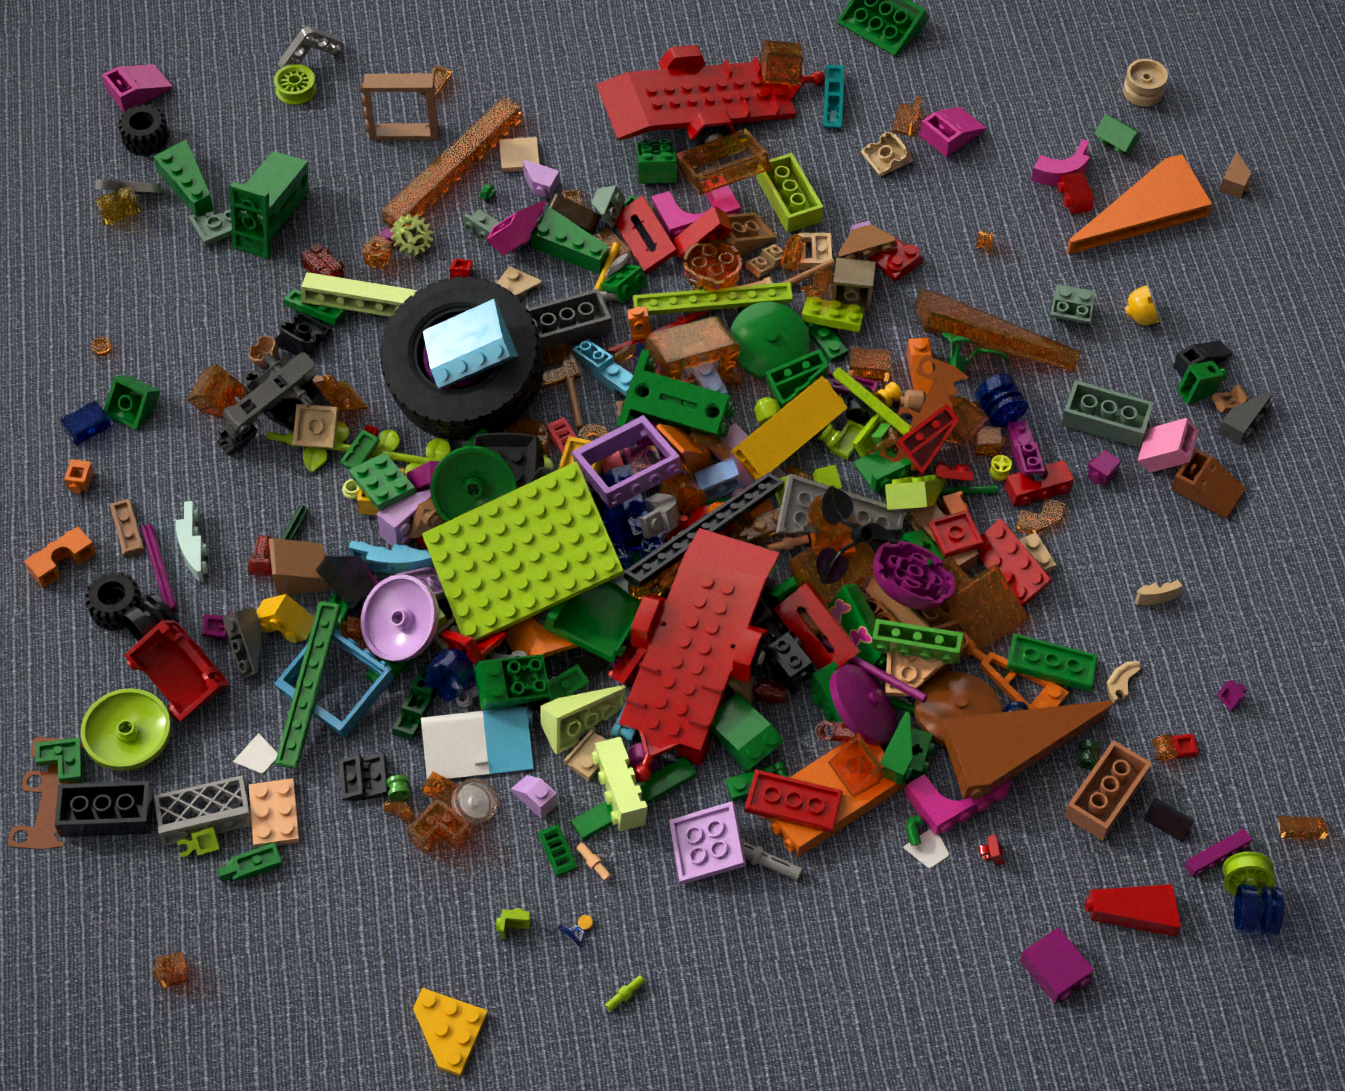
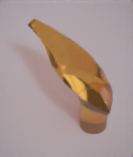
[613,343,646,362]
[865,427,901,455]

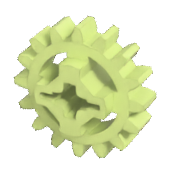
[391,214,433,257]

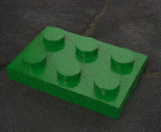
[348,453,416,511]

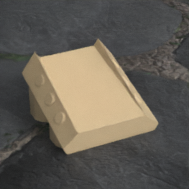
[860,132,914,177]

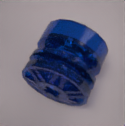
[974,374,1028,428]
[1234,884,1284,935]

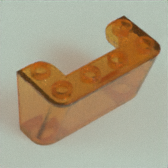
[645,316,740,380]
[788,521,876,605]

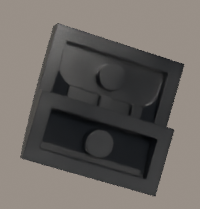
[339,752,390,801]

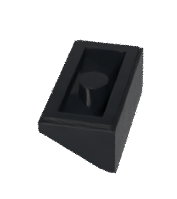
[1144,798,1194,842]

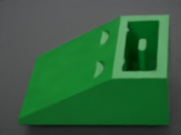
[636,139,677,184]
[474,654,551,711]

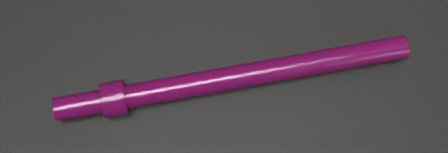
[821,638,928,703]

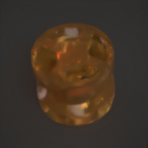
[976,229,995,251]
[1152,735,1178,761]

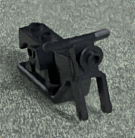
[751,578,819,694]

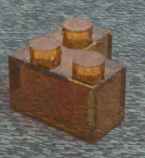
[407,798,473,854]

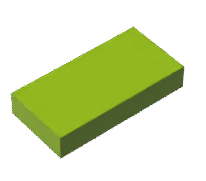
[830,419,865,461]

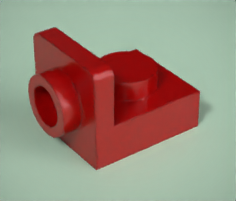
[450,259,473,280]

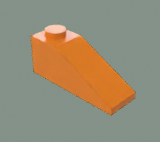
[906,338,934,395]

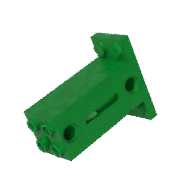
[230,151,309,259]
[616,349,735,443]

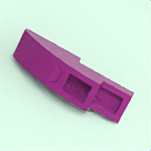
[1007,420,1045,475]

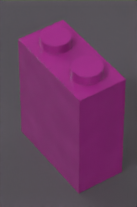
[1019,927,1094,1004]

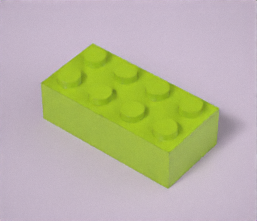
[756,153,824,233]

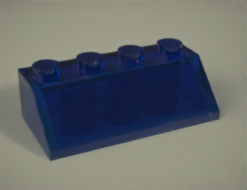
[591,464,654,553]

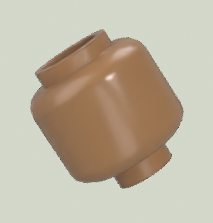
[900,389,927,416]

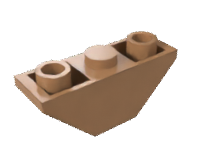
[838,224,898,260]

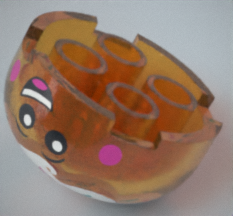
[683,240,743,293]

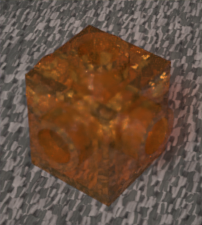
[362,234,393,270]

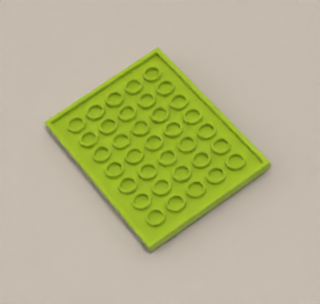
[422,461,625,642]

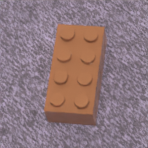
[1064,740,1152,841]

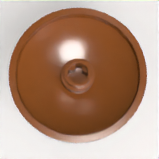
[914,671,1002,747]

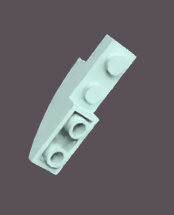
[176,501,208,583]

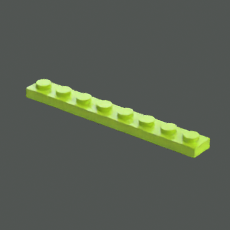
[633,282,793,315]

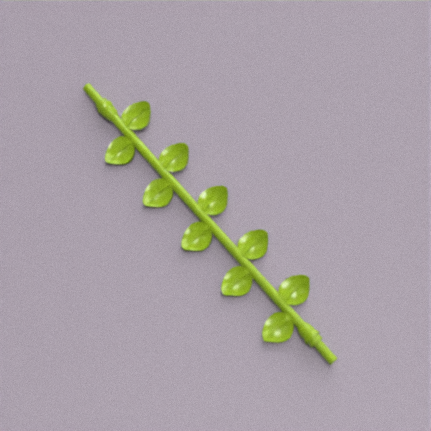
[266,421,588,485]

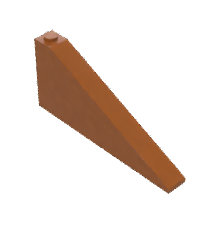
[941,700,1113,799]

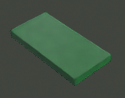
[1006,633,1098,692]

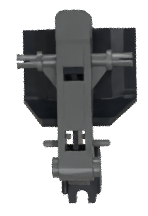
[217,353,331,456]

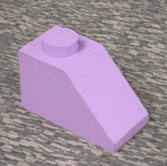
[523,160,560,199]
[511,775,558,819]

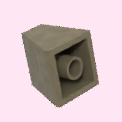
[832,258,876,311]

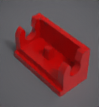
[607,640,647,689]

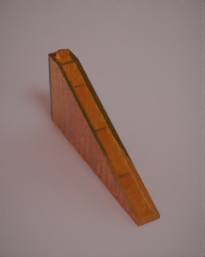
[914,288,1081,371]

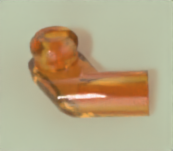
[384,801,414,822]

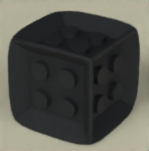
[473,433,545,489]

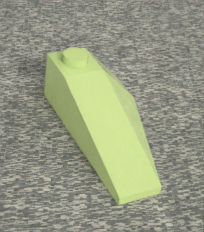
[541,685,626,754]

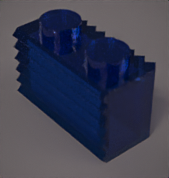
[60,400,111,446]

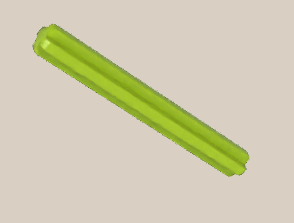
[833,367,912,435]

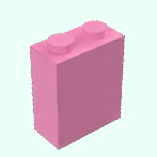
[1138,418,1199,473]

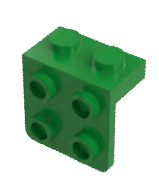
[854,447,912,494]

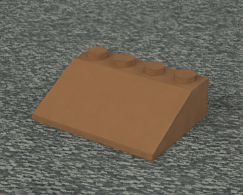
[865,576,971,631]

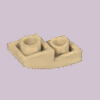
[745,244,788,278]
[1135,580,1183,606]

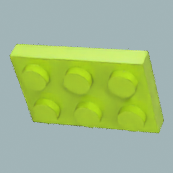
[801,296,865,332]

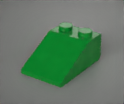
[711,693,784,772]

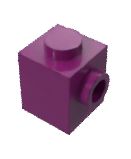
[1087,450,1121,487]

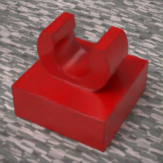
[978,834,1005,865]

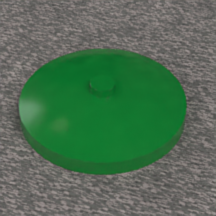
[729,302,809,379]
[430,446,516,522]

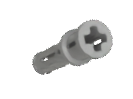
[741,838,803,881]

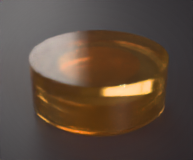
[90,336,112,356]

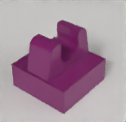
[1217,680,1248,711]

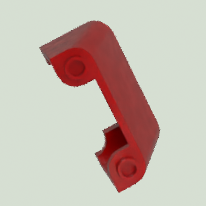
[124,620,229,721]

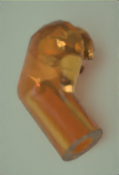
[717,362,743,385]
[785,465,810,480]

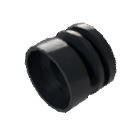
[122,593,179,642]

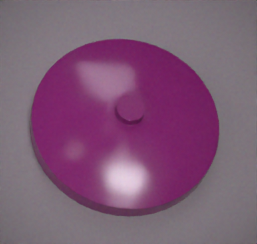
[830,664,897,746]

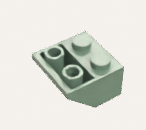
[1050,284,1096,324]

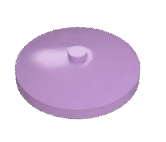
[361,574,439,662]

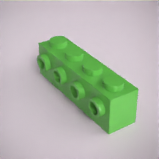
[872,619,964,664]

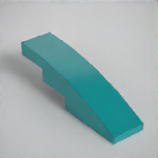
[823,65,844,129]

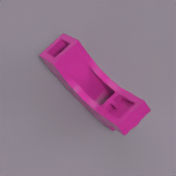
[1031,139,1090,186]

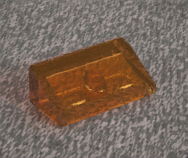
[1278,816,1328,839]

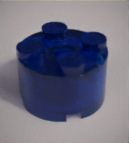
[423,648,475,701]

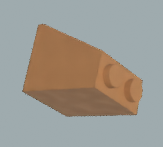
[269,538,329,596]

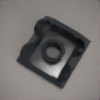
[275,313,332,356]

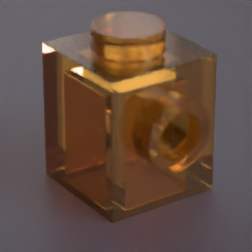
[974,427,1005,457]
[152,952,189,988]

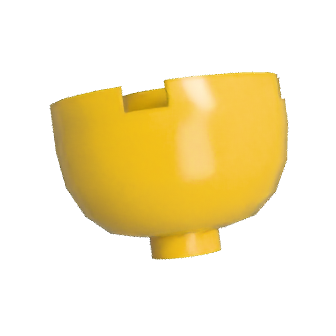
[1125,285,1160,326]

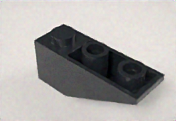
[1173,340,1233,378]

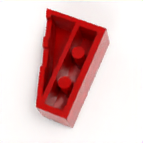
[897,403,959,476]

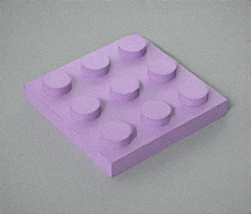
[669,801,746,885]

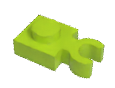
[177,826,220,857]

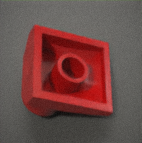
[868,238,924,283]

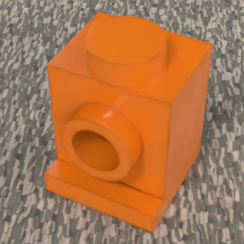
[628,307,652,340]
[64,459,95,494]
[940,491,969,515]

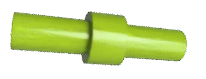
[604,975,645,1012]

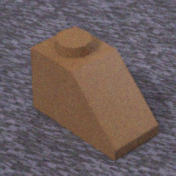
[1220,153,1252,199]

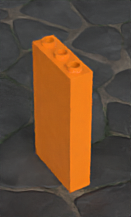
[761,735,906,857]

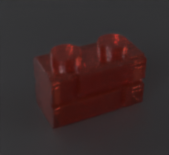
[300,243,344,278]

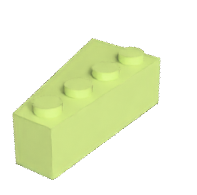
[592,737,647,832]

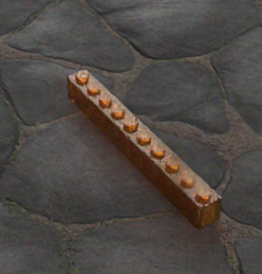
[381,96,522,228]

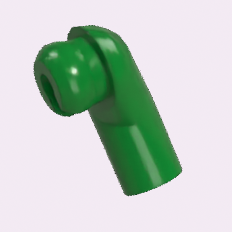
[906,816,923,846]

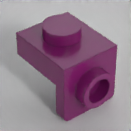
[201,612,231,640]

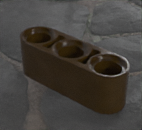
[545,193,602,233]

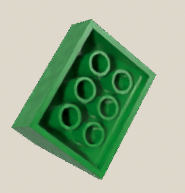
[836,0,930,57]

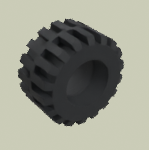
[118,105,169,155]
[85,571,142,630]

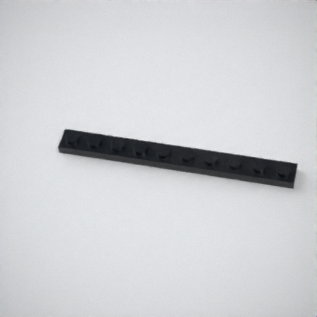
[624,472,784,588]

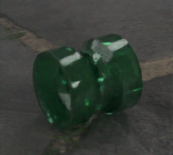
[1076,739,1101,770]

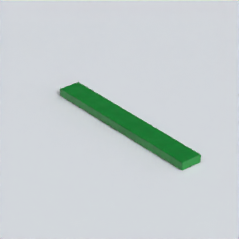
[275,601,341,770]

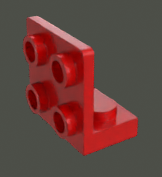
[441,630,507,664]

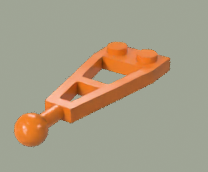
[964,639,1069,710]

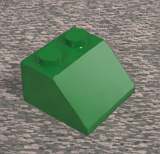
[103,375,161,430]

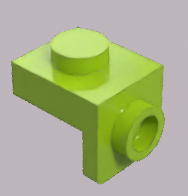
[496,908,531,940]

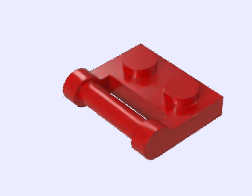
[935,461,974,481]

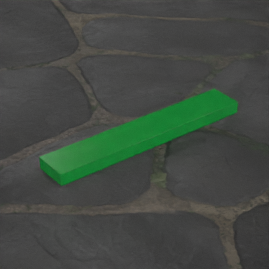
[571,756,697,841]

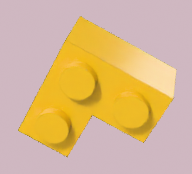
[256,594,315,643]

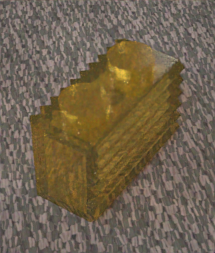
[94,186,140,226]

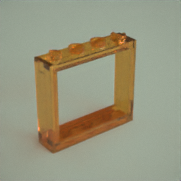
[676,129,771,195]

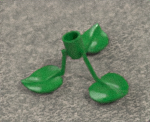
[924,324,1010,373]

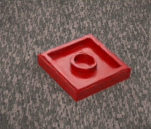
[928,510,984,559]

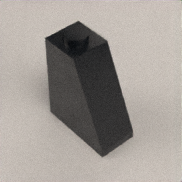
[316,556,375,610]

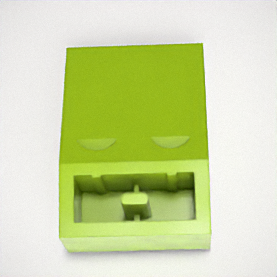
[885,475,946,510]

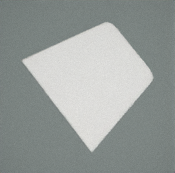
[233,733,278,773]
[903,829,949,868]

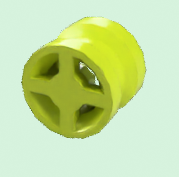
[989,455,1012,481]

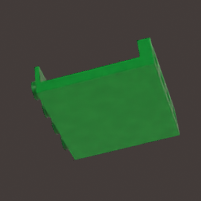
[544,580,653,663]

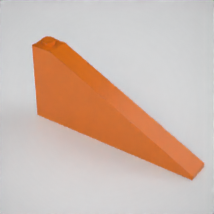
[1067,154,1212,254]

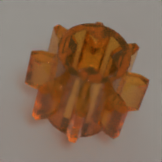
[340,617,363,644]

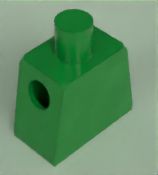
[1177,361,1228,405]

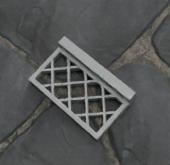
[154,775,252,846]

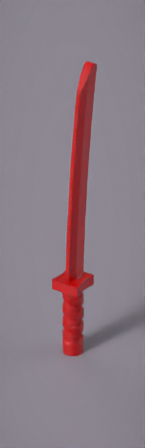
[607,310,709,353]

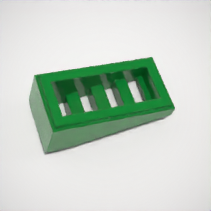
[538,824,577,877]

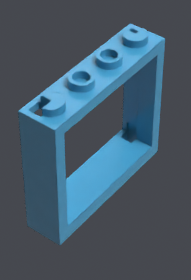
[274,628,394,738]

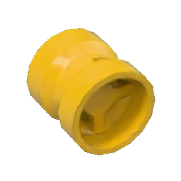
[875,382,903,408]

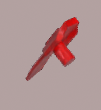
[667,505,709,541]

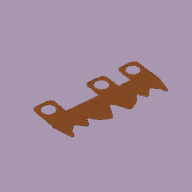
[880,356,969,471]
[8,737,85,849]

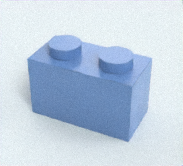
[694,457,744,502]

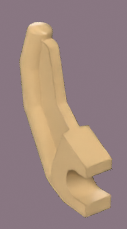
[1107,661,1141,704]

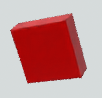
[1171,734,1199,759]

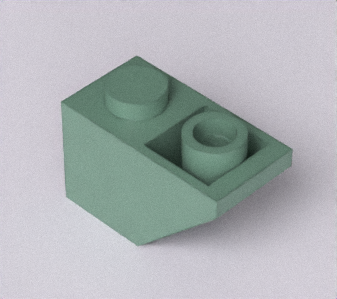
[591,185,626,227]

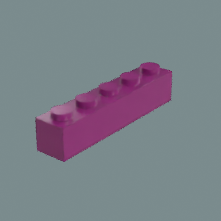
[1184,828,1252,877]

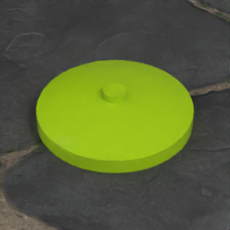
[81,688,171,771]

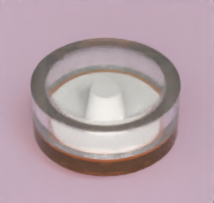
[449,778,498,826]

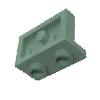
[463,209,500,244]

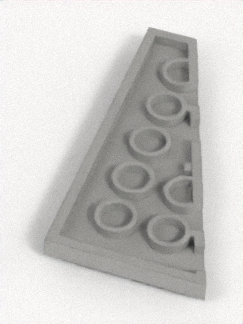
[776,474,905,534]

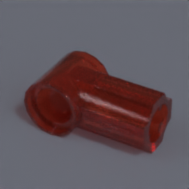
[248,535,272,576]
[815,721,861,743]

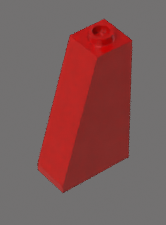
[1085,884,1181,936]

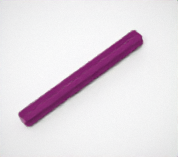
[141,524,177,611]

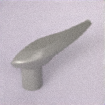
[605,253,631,279]

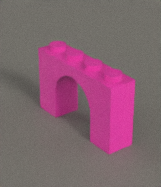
[652,175,741,241]
[904,774,1011,835]

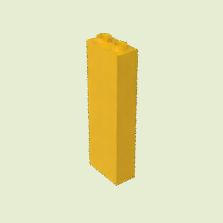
[731,376,848,481]

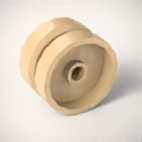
[1123,59,1168,107]

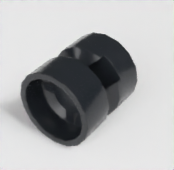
[845,385,875,424]

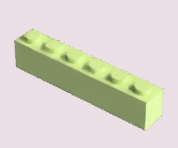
[301,272,418,317]

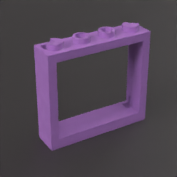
[571,415,683,509]

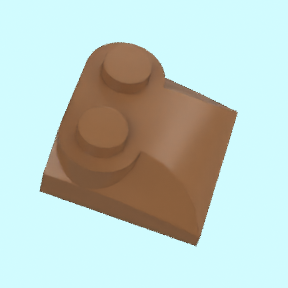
[409,498,446,538]

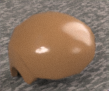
[248,336,279,367]

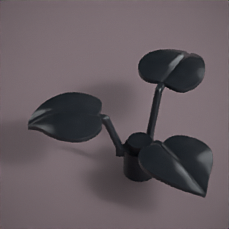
[816,485,898,584]

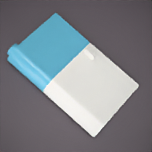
[421,706,534,782]

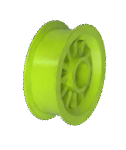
[274,64,316,105]
[1222,852,1276,898]

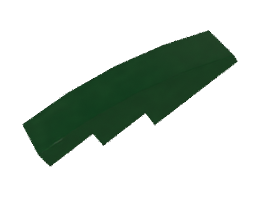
[392,660,447,741]

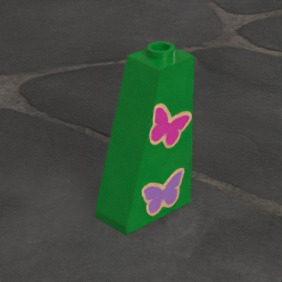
[828,583,887,669]

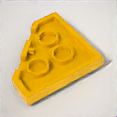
[413,988,488,1077]

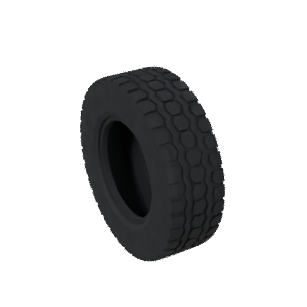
[380,277,545,441]

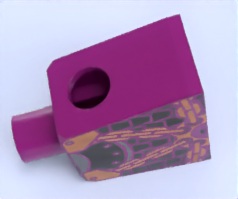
[622,445,666,477]

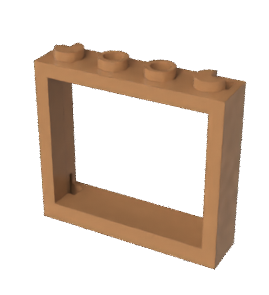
[360,73,439,140]

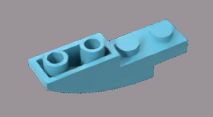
[572,339,633,396]
[349,540,435,574]

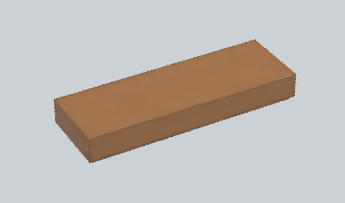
[110,498,145,558]

